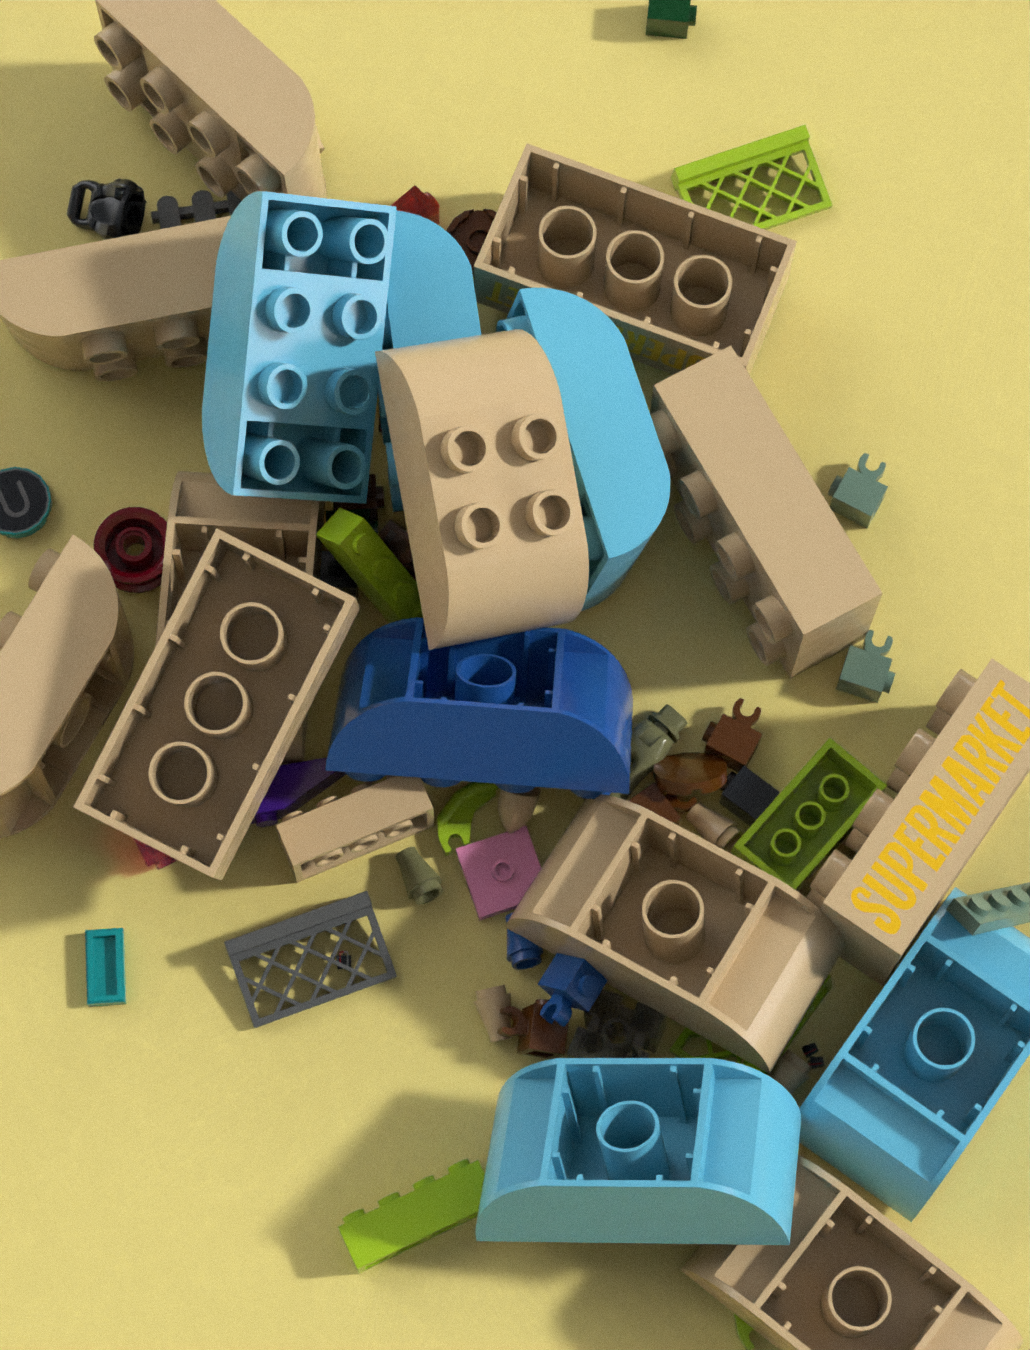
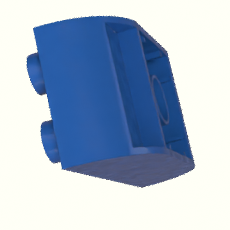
[325,617,633,799]

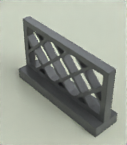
[224,891,397,1028]

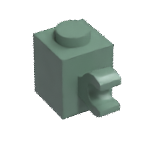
[828,453,888,528]
[836,630,895,703]

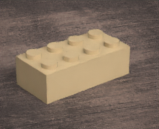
[276,775,434,883]

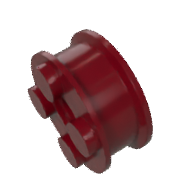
[93,507,167,593]

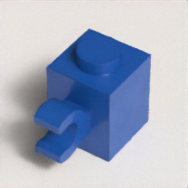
[538,953,608,1027]

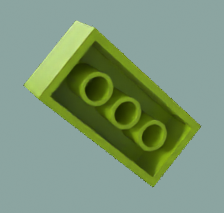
[731,738,887,892]

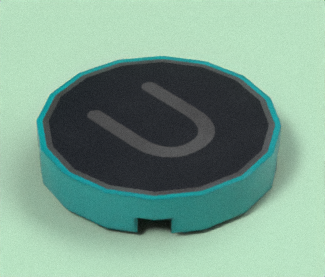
[0,467,53,539]

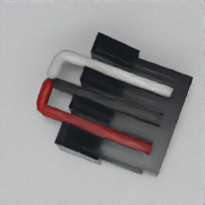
[336,951,352,969]

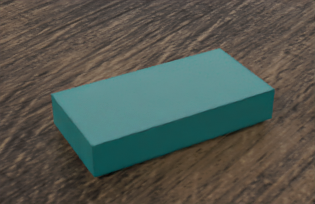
[85,928,126,1007]

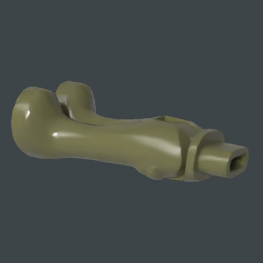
[581,704,688,800]

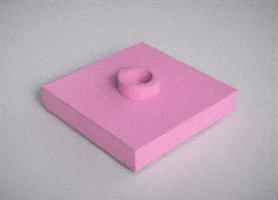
[456,826,541,921]

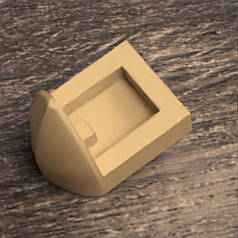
[498,787,542,833]

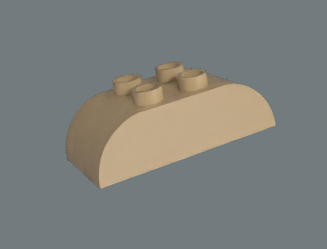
[0,216,231,381]
[375,329,589,650]

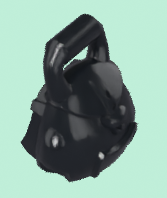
[67,178,147,240]

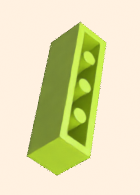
[315,508,423,623]
[338,1159,485,1273]

